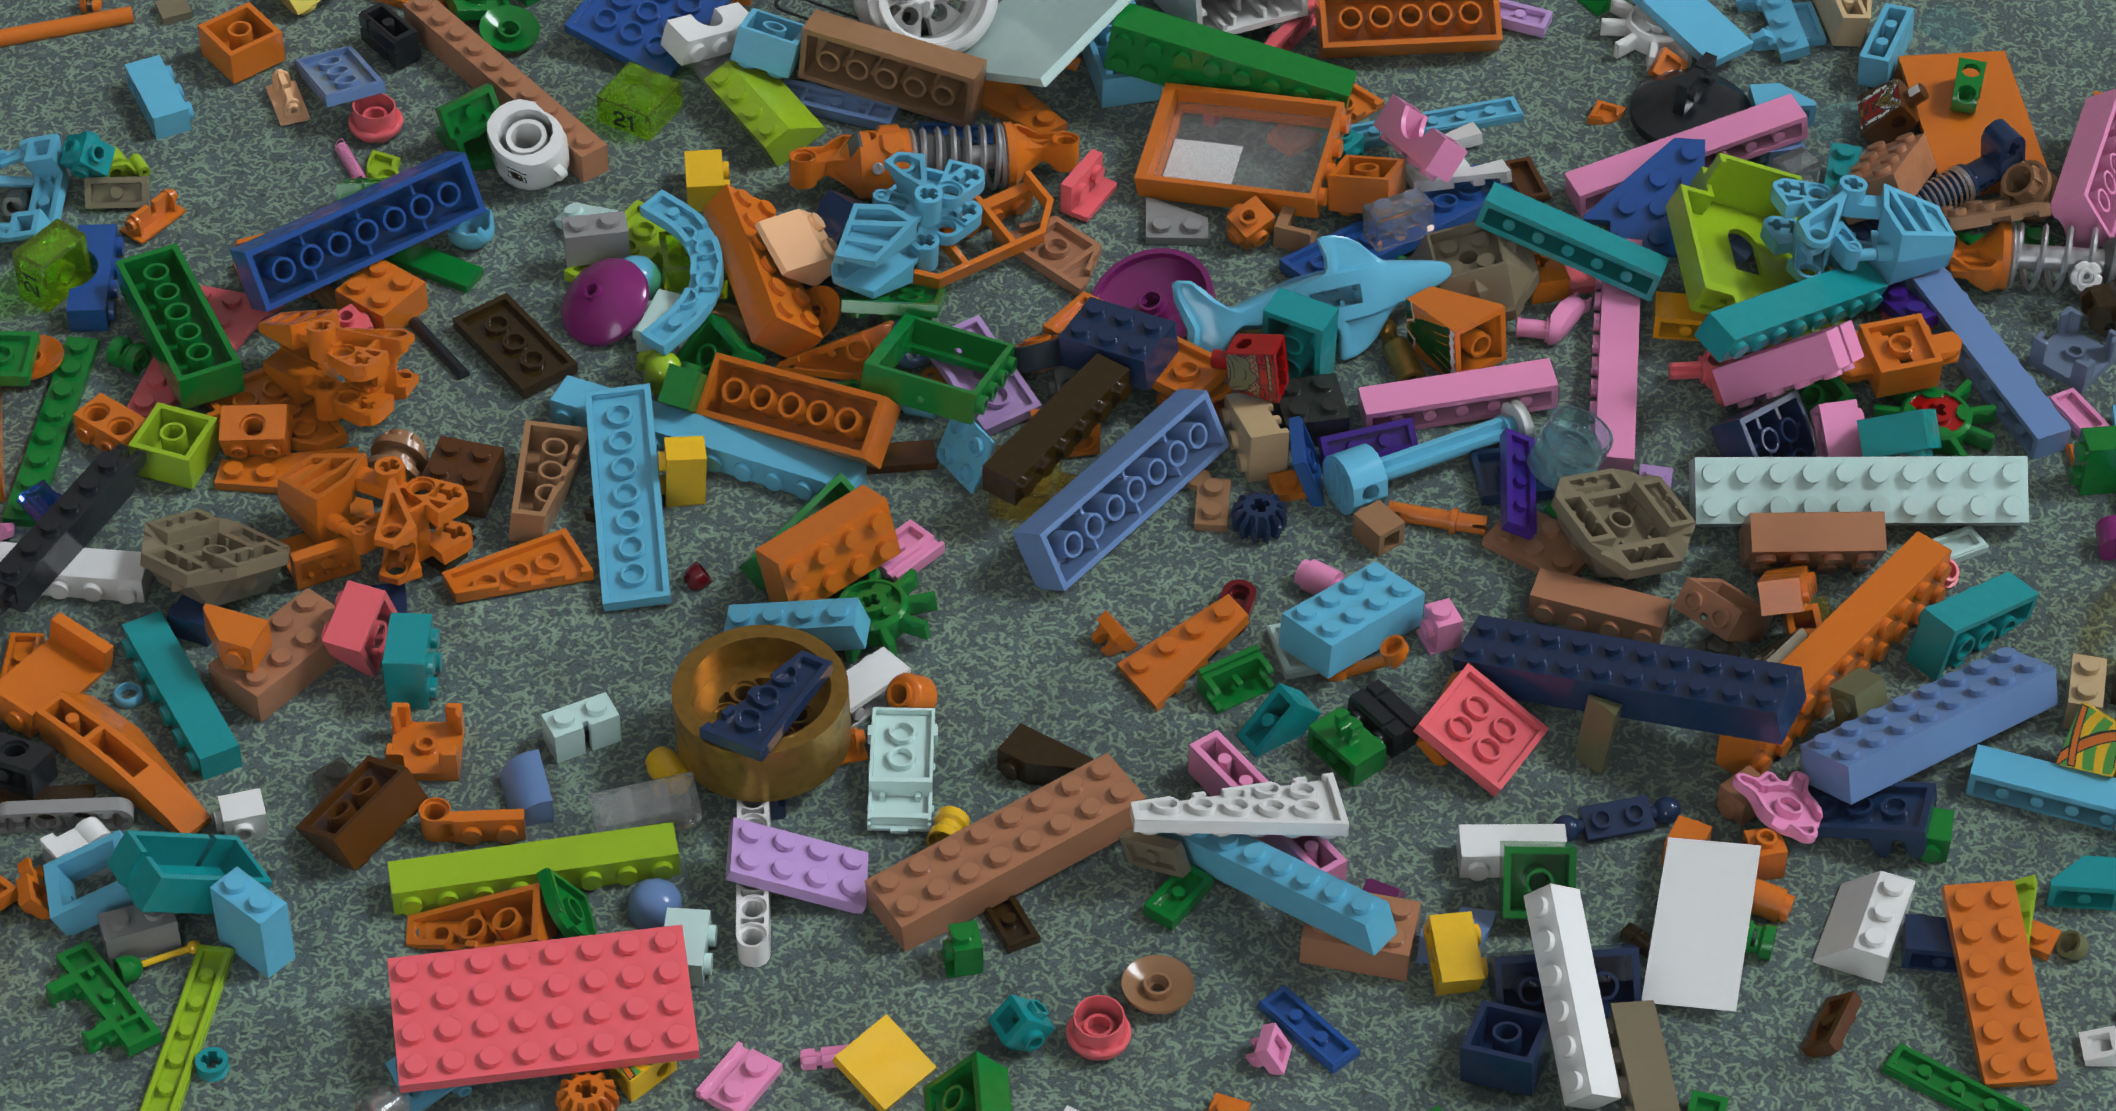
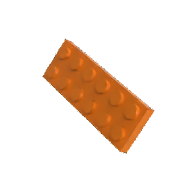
[1042,291,1227,397]
[1941,880,2058,1088]

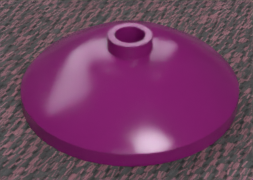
[561,258,649,347]

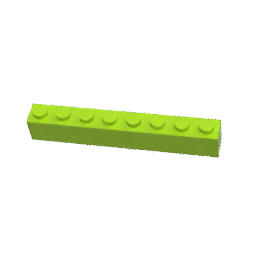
[387,822,681,916]

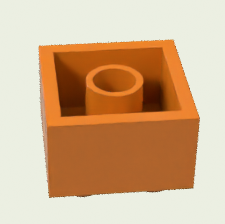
[197,2,286,84]
[1328,154,1406,218]
[335,259,429,329]

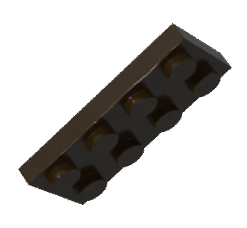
[452,293,578,399]

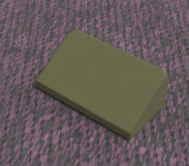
[1575,694,1623,774]

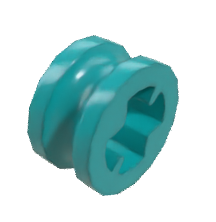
[195,1047,230,1082]

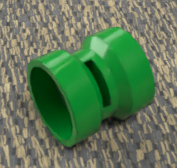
[106,335,152,376]
[1745,919,1778,961]

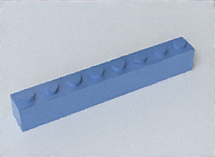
[1902,267,2072,460]

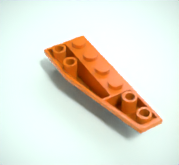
[35,691,212,833]

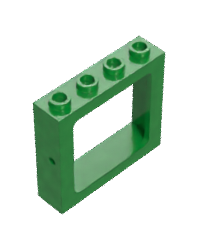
[860,313,1018,425]

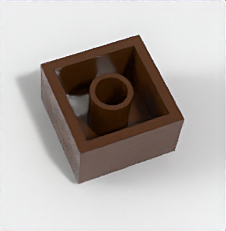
[420,436,506,519]

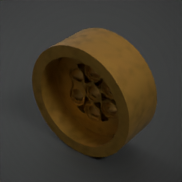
[671,625,852,802]

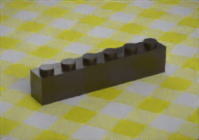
[982,353,1131,506]

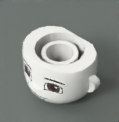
[487,99,570,191]

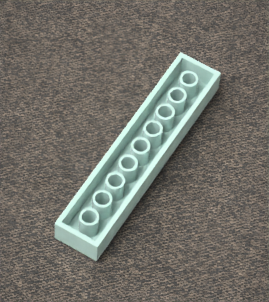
[1689,456,2029,527]

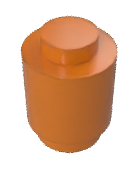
[1751,878,1796,923]

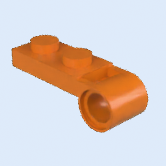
[419,797,526,845]

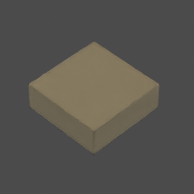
[155,0,193,26]

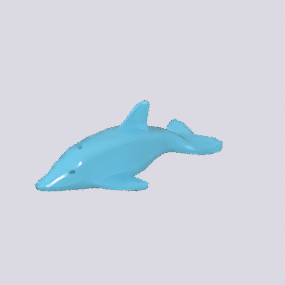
[1171,235,1452,360]

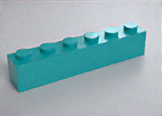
[1475,182,1670,302]
[119,611,243,781]

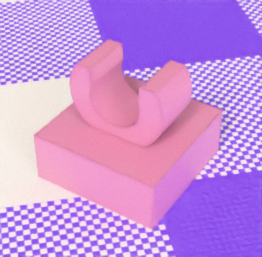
[1245,1023,1292,1075]

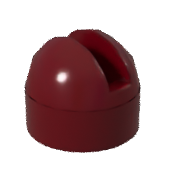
[683,561,713,591]

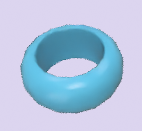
[112,682,145,709]

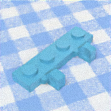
[1735,0,1811,63]

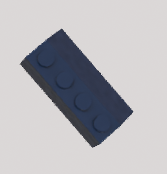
[1486,943,1642,1018]

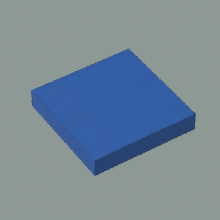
[1288,416,1324,507]

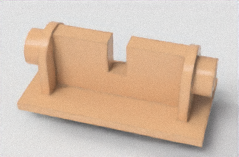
[266,69,310,126]

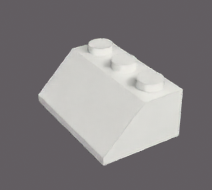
[1812,871,1916,983]

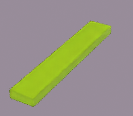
[139,944,235,1111]

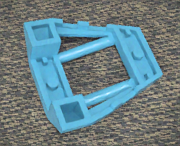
[0,133,69,243]

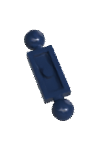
[1553,795,1681,843]

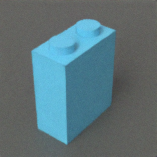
[210,867,295,978]

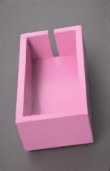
[1712,320,1864,408]

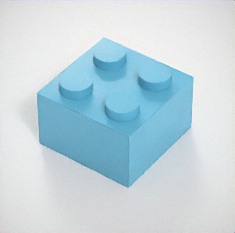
[730,8,805,79]

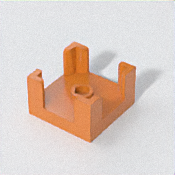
[385,702,465,781]

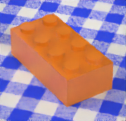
[755,484,901,602]

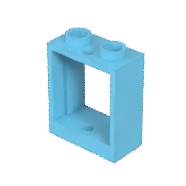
[43,829,134,936]

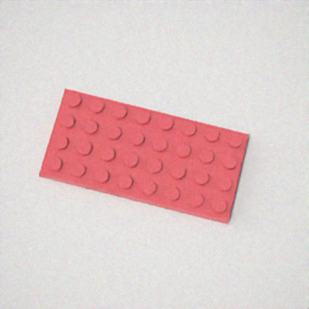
[387,925,700,1093]

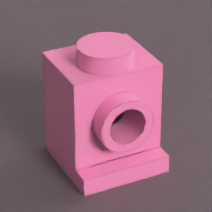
[1416,598,1464,655]

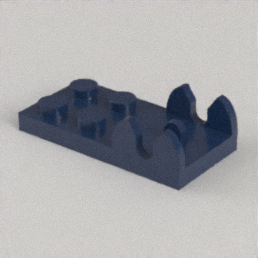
[1808,782,1937,859]

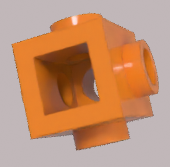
[1225,195,1276,250]

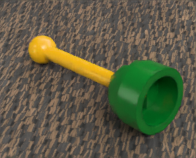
[113,940,200,986]

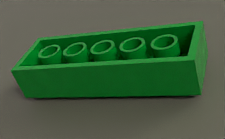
[115,243,245,409]

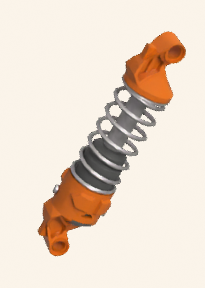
[1945,221,2116,295]

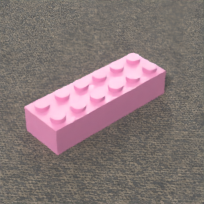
[2050,89,2116,248]

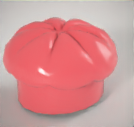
[348,93,404,144]
[1065,995,1132,1061]

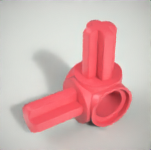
[1668,350,1732,407]

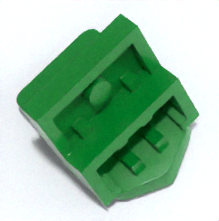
[435,83,500,171]

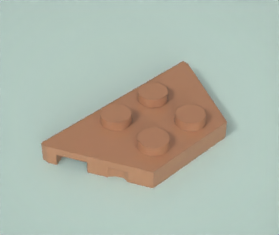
[992,216,1102,297]

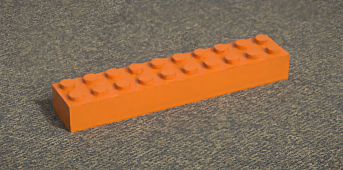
[1715,531,1952,775]

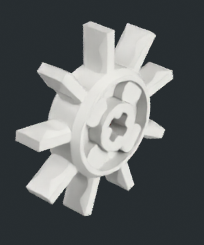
[1600,0,1692,71]

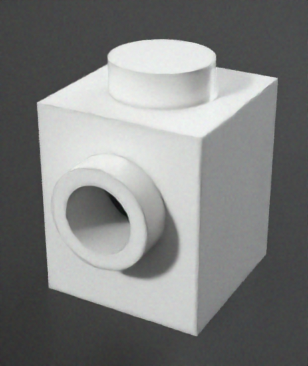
[213,788,269,843]

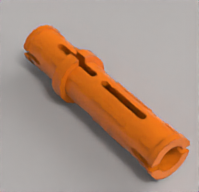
[1388,500,1489,536]

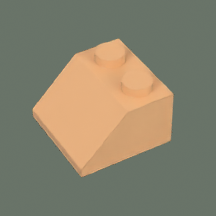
[754,209,838,287]

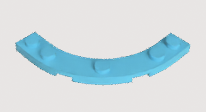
[640,189,724,356]

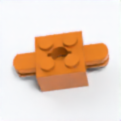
[1839,313,1962,398]

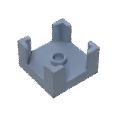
[2028,306,2116,393]

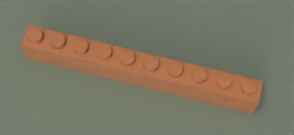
[403,0,609,183]

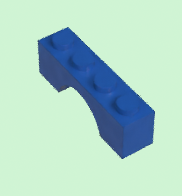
[66,224,125,332]

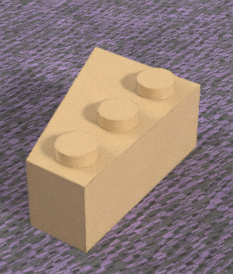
[1813,0,1872,47]
[1219,392,1290,483]

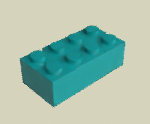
[106,830,273,915]

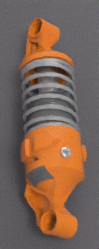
[789,121,1080,199]

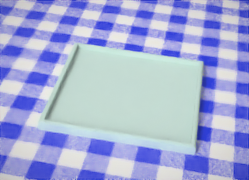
[963,0,1132,87]

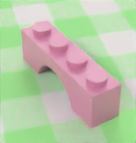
[1373,94,1468,183]

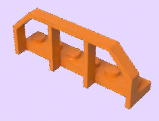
[912,170,1054,289]

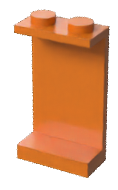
[0,612,114,739]

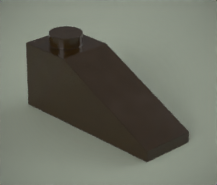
[997,723,1094,786]

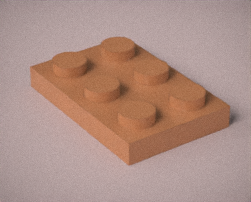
[1481,511,1587,576]

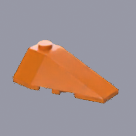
[406,882,557,950]

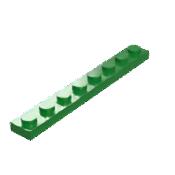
[2,336,100,527]

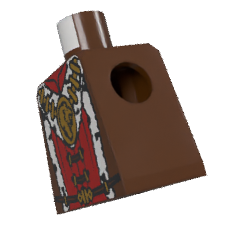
[1857,78,1929,144]

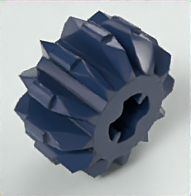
[1231,490,1288,545]

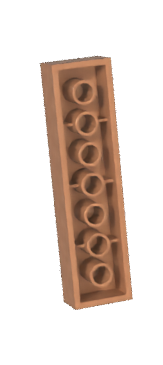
[865,753,1146,952]

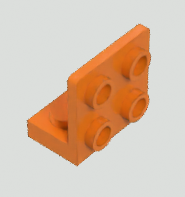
[280,533,362,590]

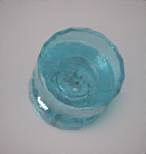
[1527,406,1614,490]

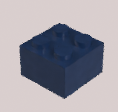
[1460,1000,1553,1096]

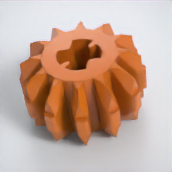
[555,1071,620,1111]

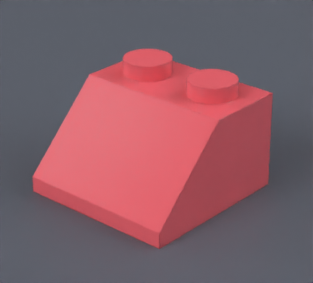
[321,580,398,677]

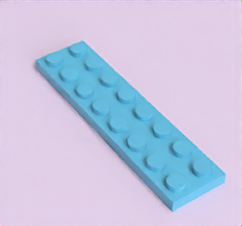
[584,383,672,612]

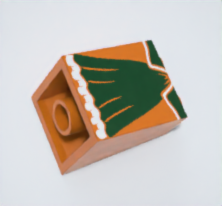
[1406,286,1507,374]

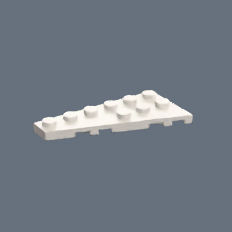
[1129,772,1349,839]

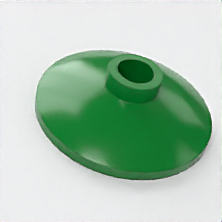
[479,5,540,53]

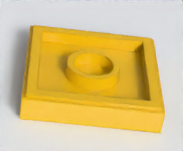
[832,1014,937,1111]

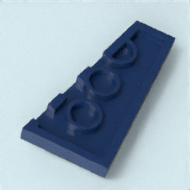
[699,650,833,762]

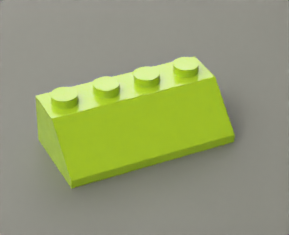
[703,61,827,167]

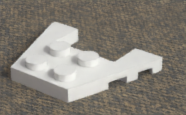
[1395,122,1512,193]

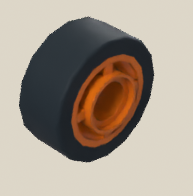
[1013,333,1062,374]

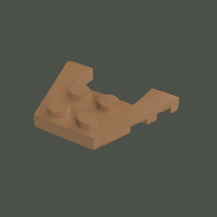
[1940,197,2051,231]

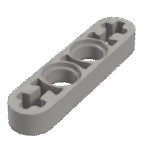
[0,797,135,834]

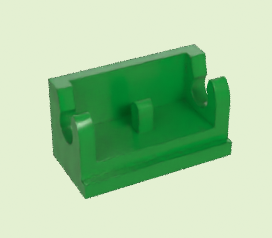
[1197,644,1275,714]

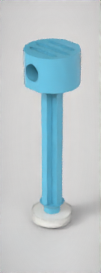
[1323,399,1535,515]

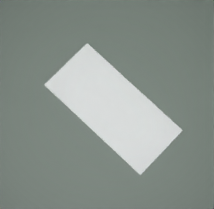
[1642,837,1761,1012]

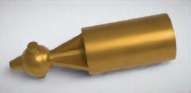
[1379,318,1427,381]

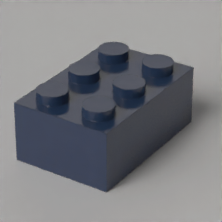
[1058,297,1179,391]

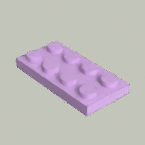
[930,315,1042,436]
[725,817,868,914]

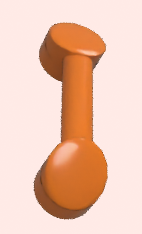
[1319,635,1409,682]

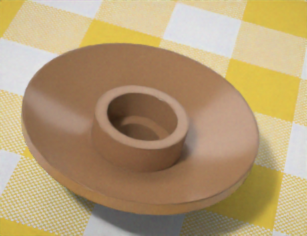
[1121,955,1194,1014]

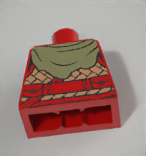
[1210,333,1289,404]

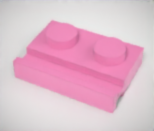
[879,519,945,583]
[695,1041,783,1111]

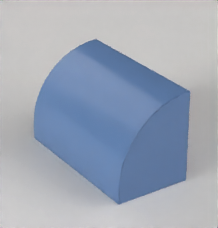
[499,749,554,827]

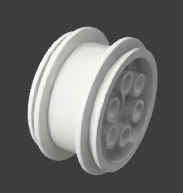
[853,0,999,52]

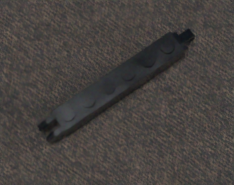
[0,443,147,616]

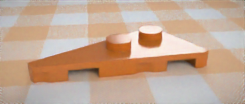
[776,321,894,382]

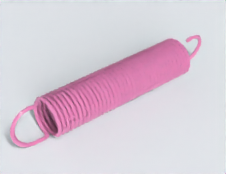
[335,138,367,178]

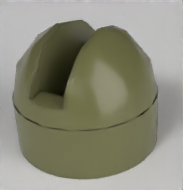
[2056,929,2089,961]

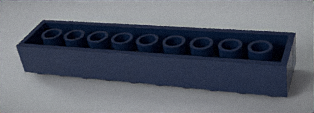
[1452,615,1806,745]

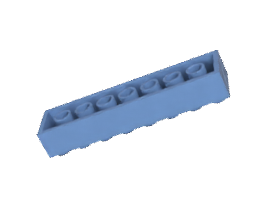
[1012,389,1230,591]
[1800,647,2058,804]

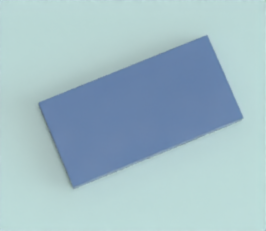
[294,45,386,108]

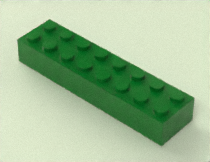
[1103,3,1357,135]

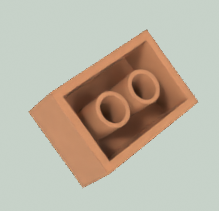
[1299,892,1421,982]

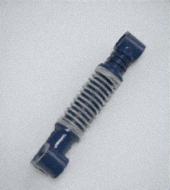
[1844,119,2026,241]

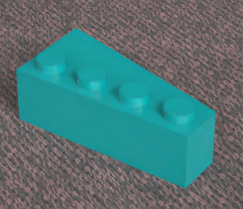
[1905,571,2040,681]

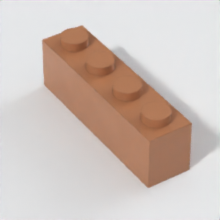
[1527,568,1672,644]

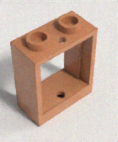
[1672,577,1774,642]

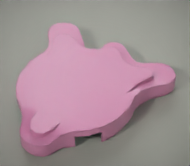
[1731,771,1823,844]

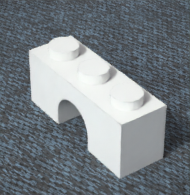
[660,2,749,66]

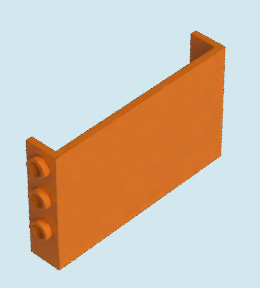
[1894,51,2048,196]

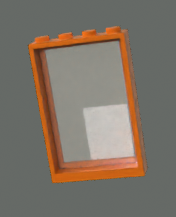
[1134,82,1351,218]

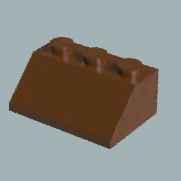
[295,755,428,871]

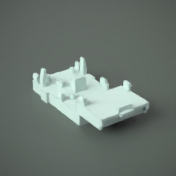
[867,707,938,834]

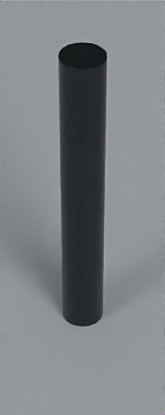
[408,317,470,380]

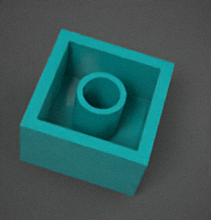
[1857,409,1942,457]
[382,613,443,709]

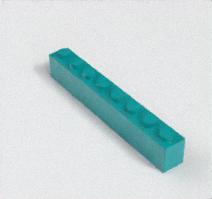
[1694,261,1889,363]

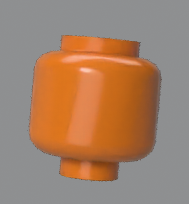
[886,673,938,708]

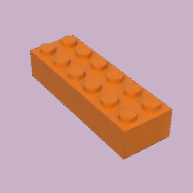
[1314,0,1503,59]
[702,184,823,358]
[695,352,902,469]

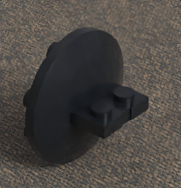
[1629,52,1751,143]

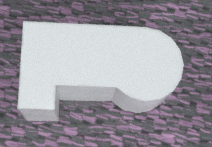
[40,817,111,863]

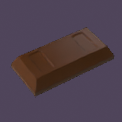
[1504,157,1551,202]

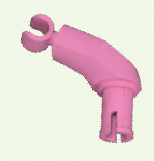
[1515,292,1592,345]

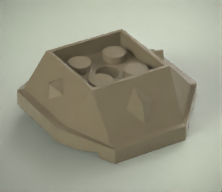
[1405,221,1540,322]
[1551,468,1696,580]
[140,509,290,606]

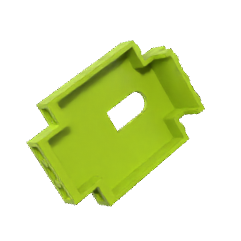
[1665,152,1844,352]

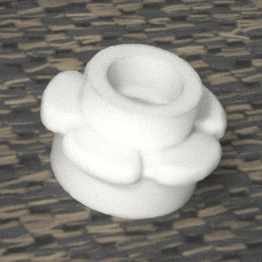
[2070,261,2102,291]

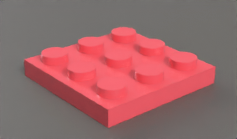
[1413,663,1550,797]

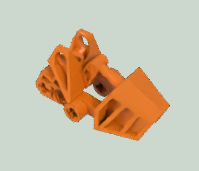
[258,308,419,427]
[278,453,473,586]

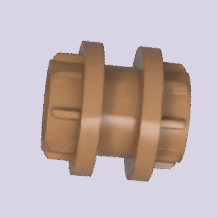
[1999,160,2059,223]
[367,429,429,483]

